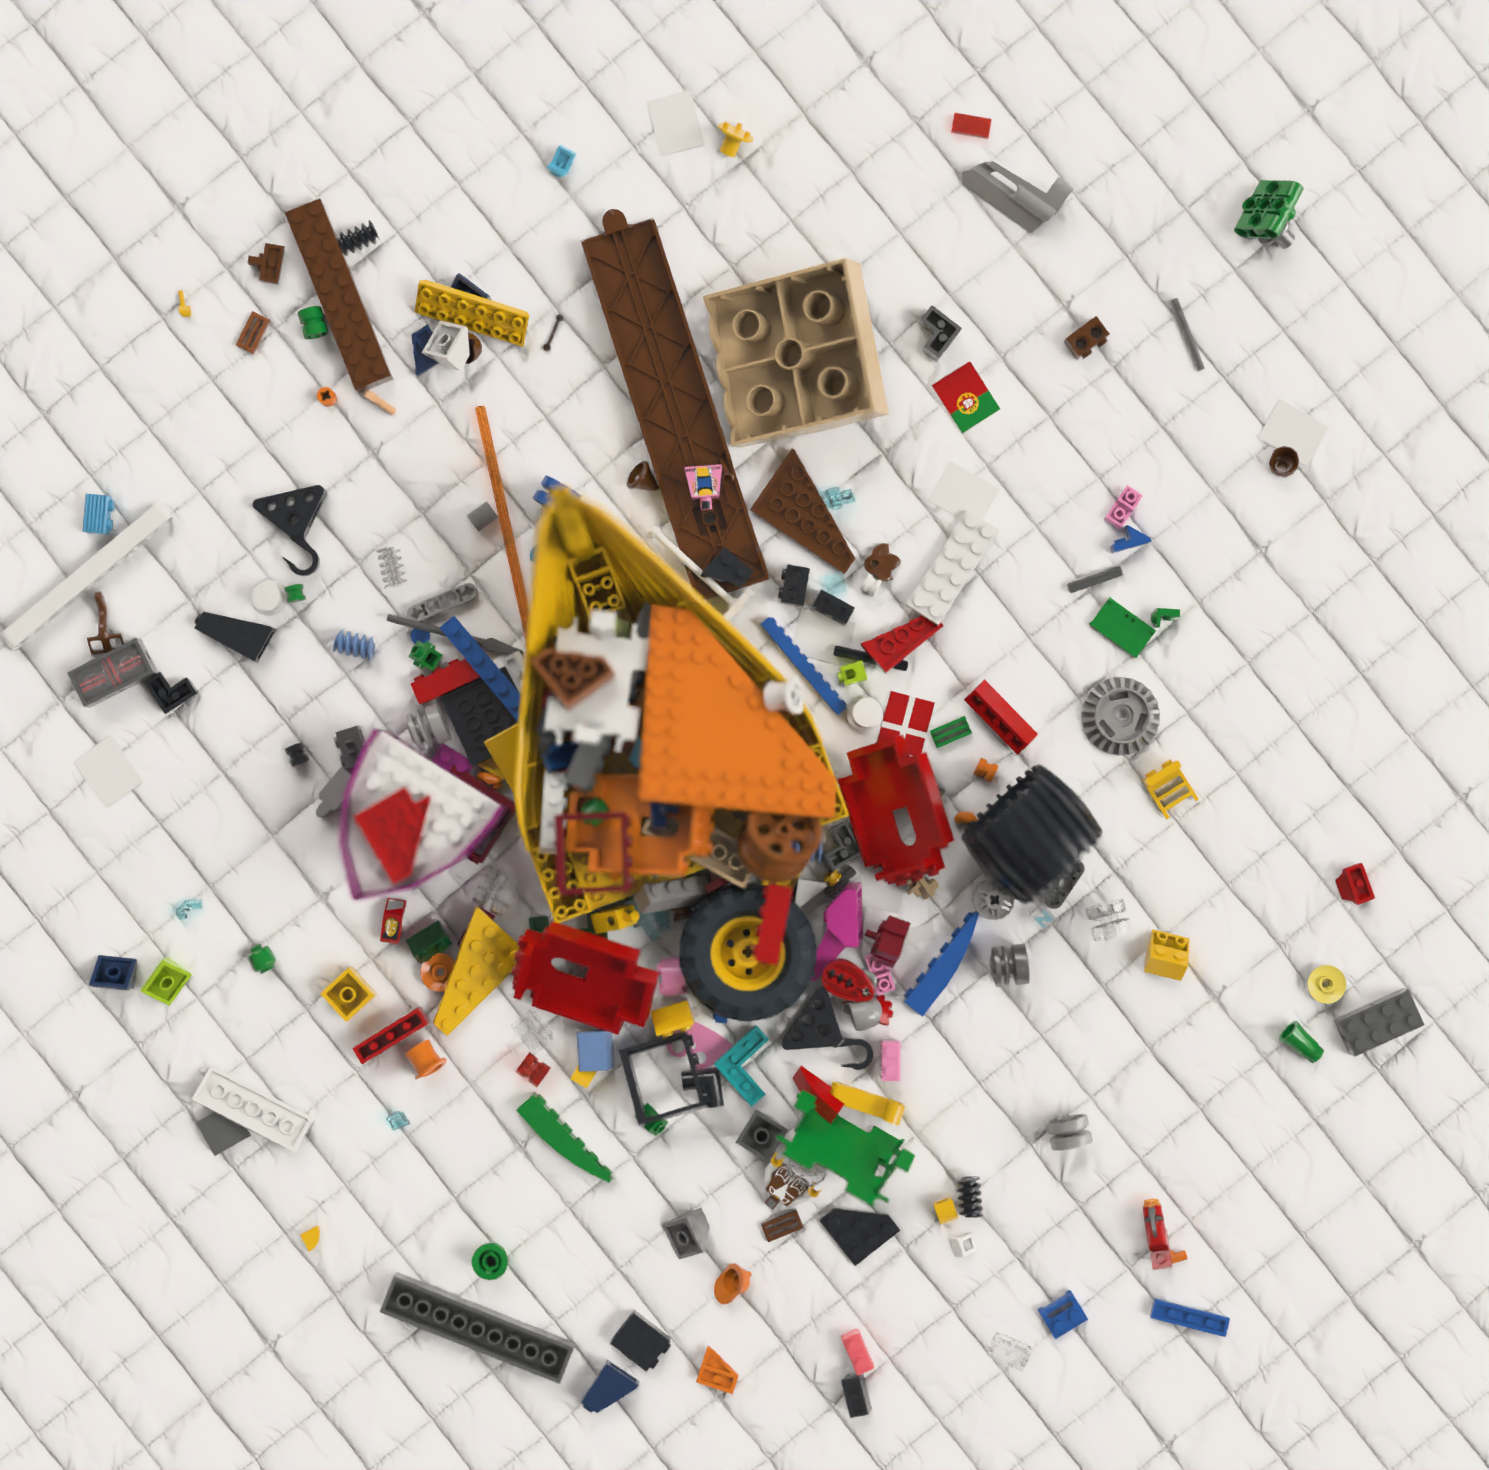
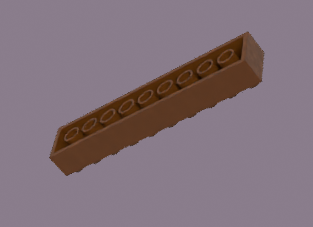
[285,198,394,393]

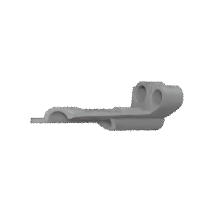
[962,161,1074,233]

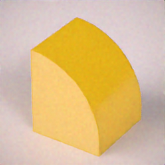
[570,1067,597,1089]
[933,1196,958,1225]

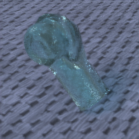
[176,899,203,920]

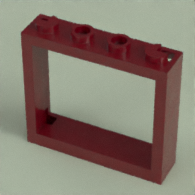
[450,764,516,865]
[555,812,634,894]

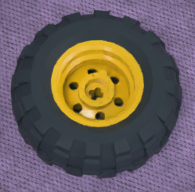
[679,883,817,1022]

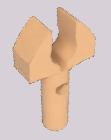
[363,389,396,415]

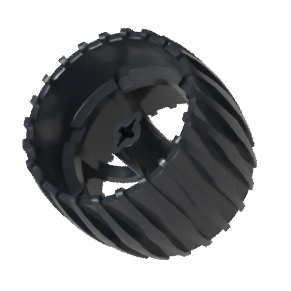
[961,764,1103,904]

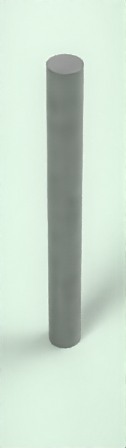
[1171,298,1205,372]

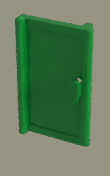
[1089,597,1156,658]

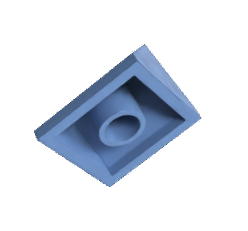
[577,1030,614,1071]

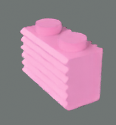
[880,1040,901,1081]

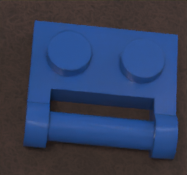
[1038,1290,1088,1340]

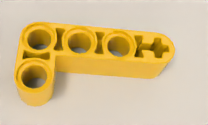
[829,1081,905,1125]

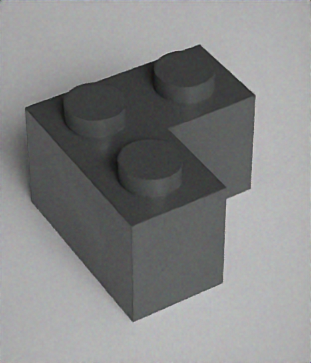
[919,305,962,362]

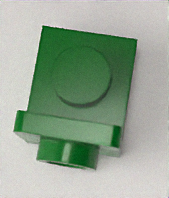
[1151,608,1180,628]

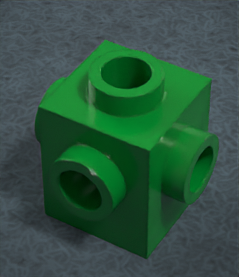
[408,640,442,671]

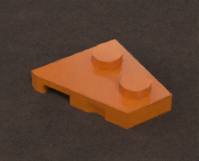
[696,1345,739,1394]

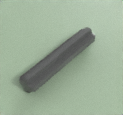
[1067,566,1123,593]

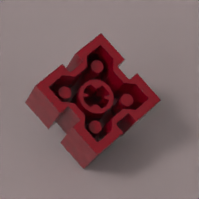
[864,915,911,968]

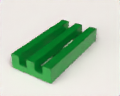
[930,716,972,748]

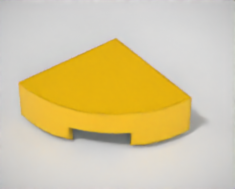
[300,1225,320,1252]

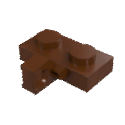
[247,243,285,285]

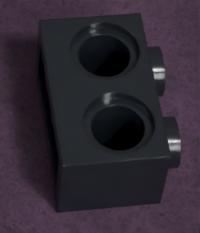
[778,564,810,607]
[812,589,855,626]

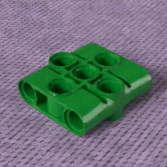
[1234,180,1304,239]

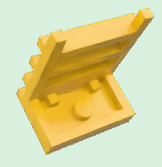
[1141,759,1199,820]

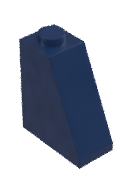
[581,1360,640,1413]

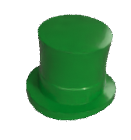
[471,1243,508,1280]

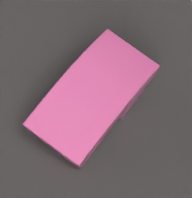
[1104,485,1143,530]
[864,954,895,995]

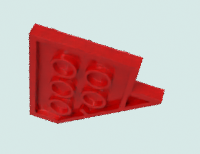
[353,786,431,885]

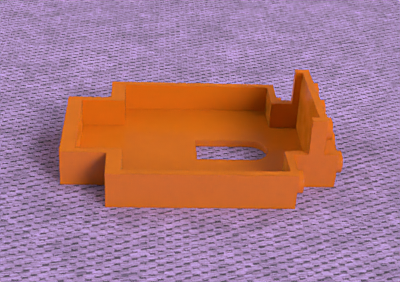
[566,774,715,877]

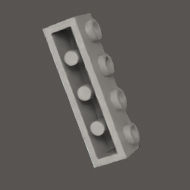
[634,875,714,914]

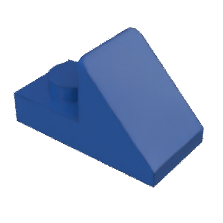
[1110,525,1152,554]

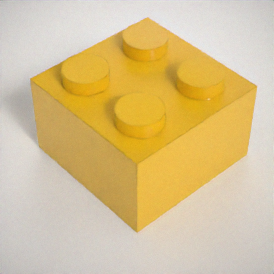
[320,966,378,1022]

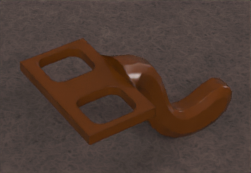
[87,592,124,655]

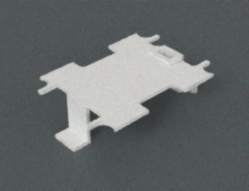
[544,610,649,752]

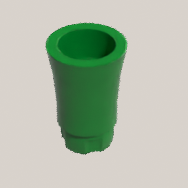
[1279,1020,1324,1064]

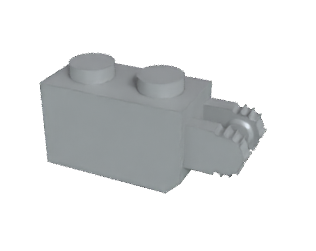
[315,767,352,818]

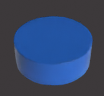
[411,628,430,644]

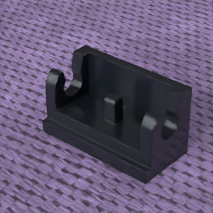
[841,1374,872,1418]

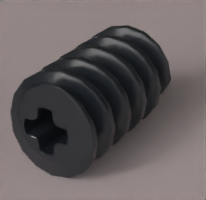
[337,220,380,256]
[956,1176,983,1218]

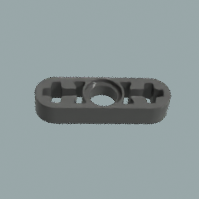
[1045,861,1085,909]

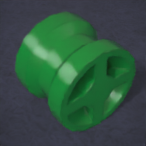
[284,584,306,603]

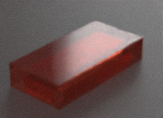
[951,112,992,139]

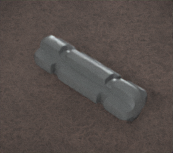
[825,866,857,898]

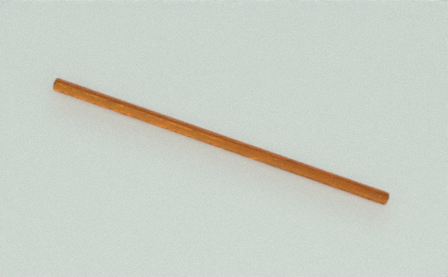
[475,406,529,641]

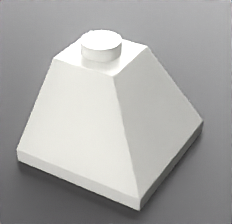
[422,320,470,371]

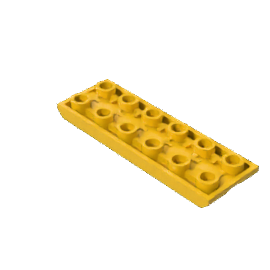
[414,280,530,347]

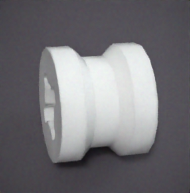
[860,573,882,597]

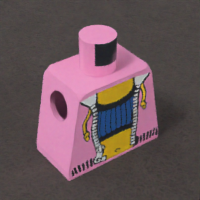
[685,465,722,510]

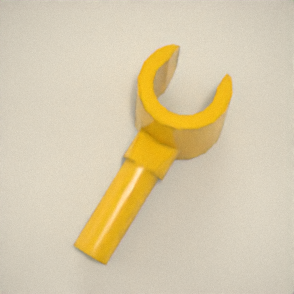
[178,290,191,317]

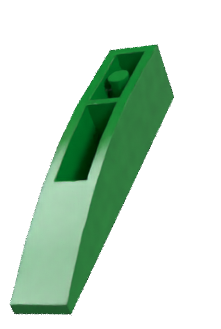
[516,1093,613,1183]

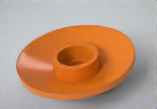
[420,953,455,992]

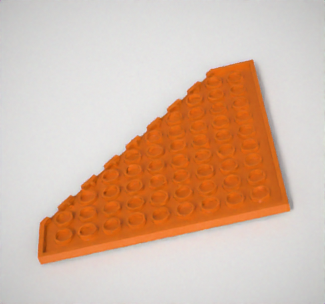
[638,605,836,819]

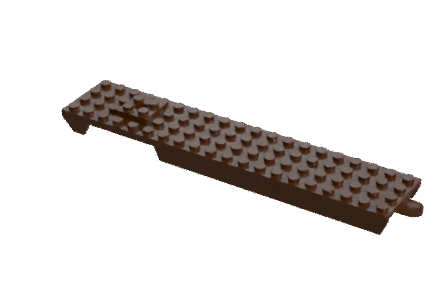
[580,209,770,600]

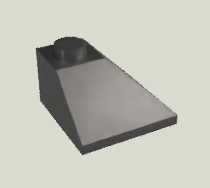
[663,1208,710,1260]

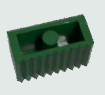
[405,920,453,964]

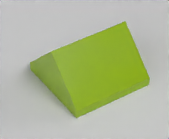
[140,957,192,1006]

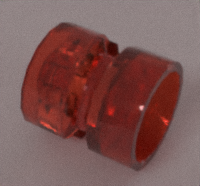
[515,1052,551,1088]

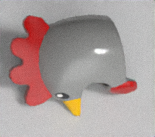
[842,994,893,1031]

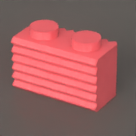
[841,1329,874,1376]

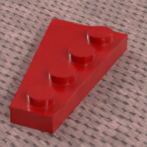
[860,616,944,674]

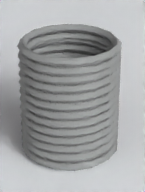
[467,501,498,531]

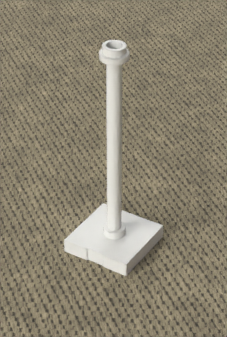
[648,525,755,622]

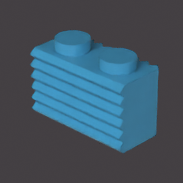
[82,494,115,535]

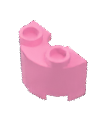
[656,957,687,997]

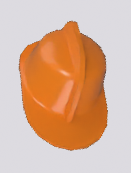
[714,1263,752,1305]

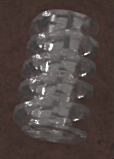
[376,547,407,589]

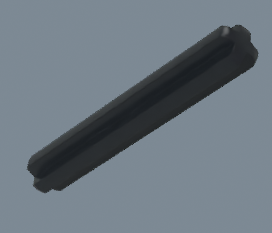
[833,646,908,671]

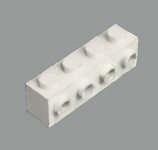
[539,771,567,854]

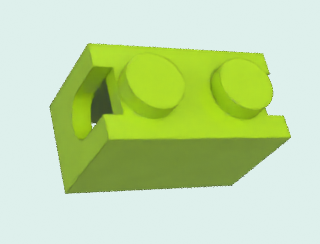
[836,660,868,687]

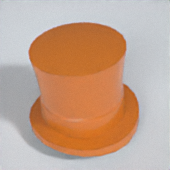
[405,1039,447,1080]

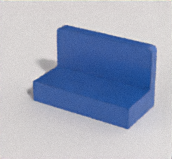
[541,741,581,772]

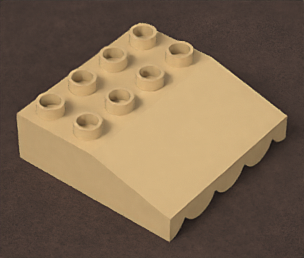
[703,258,889,448]

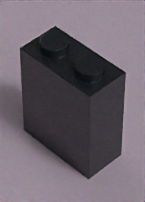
[610,1309,671,1372]

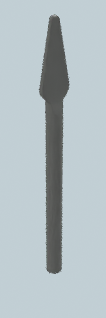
[386,614,524,654]

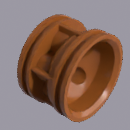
[737,811,822,883]

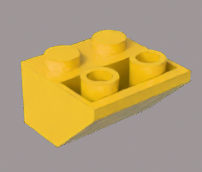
[1144,929,1190,981]
[651,999,695,1038]

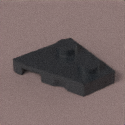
[700,547,754,588]

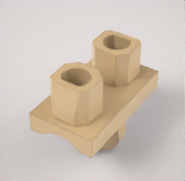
[906,875,939,900]

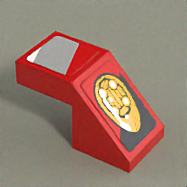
[380,898,407,945]

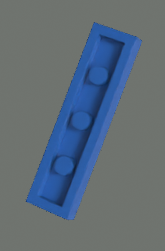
[1150,1298,1230,1337]

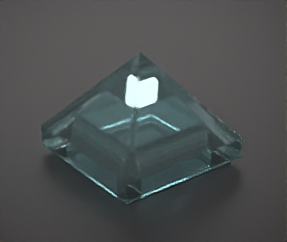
[386,1111,410,1131]

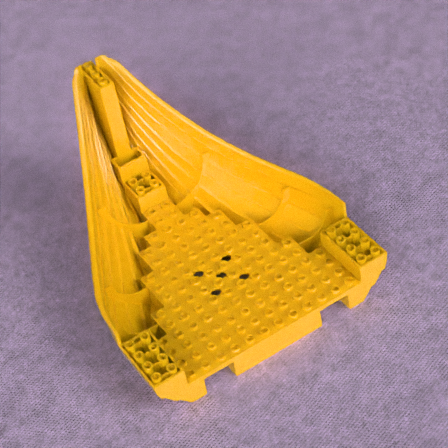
[514,484,849,923]

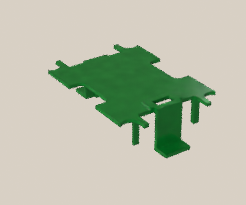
[776,1089,916,1208]

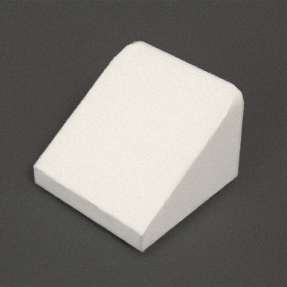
[950,1232,978,1257]

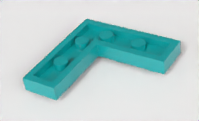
[713,1025,769,1107]

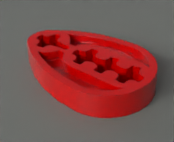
[822,958,875,1002]

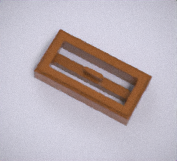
[236,311,271,354]

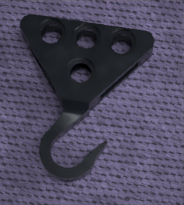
[253,485,327,576]
[781,986,873,1070]

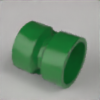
[297,306,328,340]

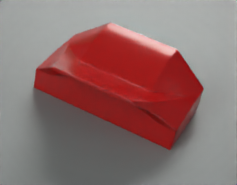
[1335,862,1376,905]

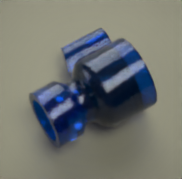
[650,801,680,829]

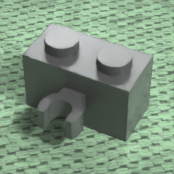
[334,725,365,769]

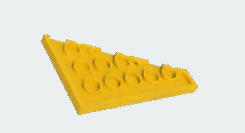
[433,905,520,1036]

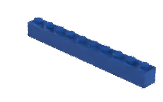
[760,616,847,716]

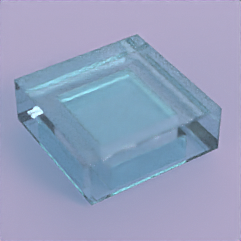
[824,573,847,595]

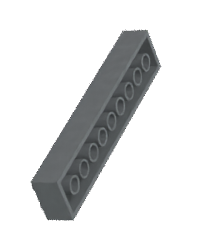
[564,602,652,795]
[379,1272,575,1384]

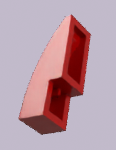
[792,1065,845,1124]

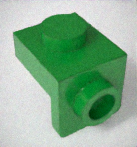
[634,1103,668,1136]

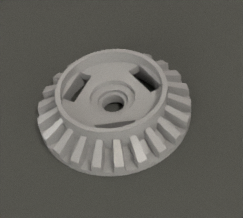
[1081,677,1161,755]

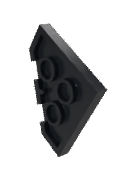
[819,1208,901,1266]

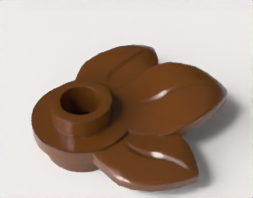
[864,543,901,581]

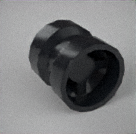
[284,742,309,767]

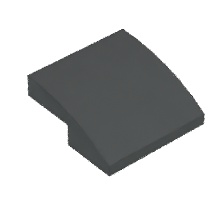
[196,1112,251,1156]

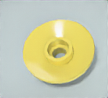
[1307,965,1346,1004]

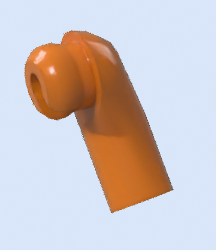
[477,770,502,789]
[954,811,978,824]
[1170,1249,1188,1264]

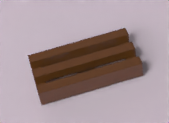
[761,1209,804,1242]

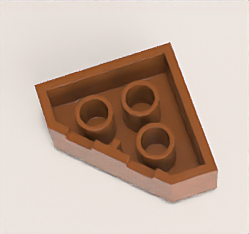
[531,649,616,712]

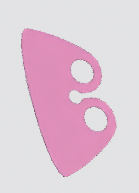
[667,1022,732,1069]

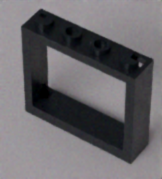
[619,1031,710,1126]

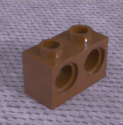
[1063,316,1110,360]

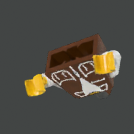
[764,1153,822,1210]

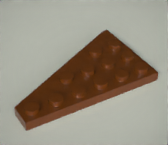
[750,448,856,575]

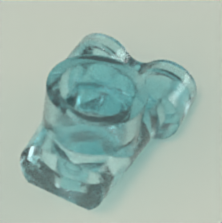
[824,487,856,510]

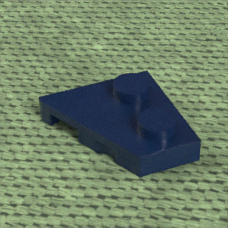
[412,324,440,377]

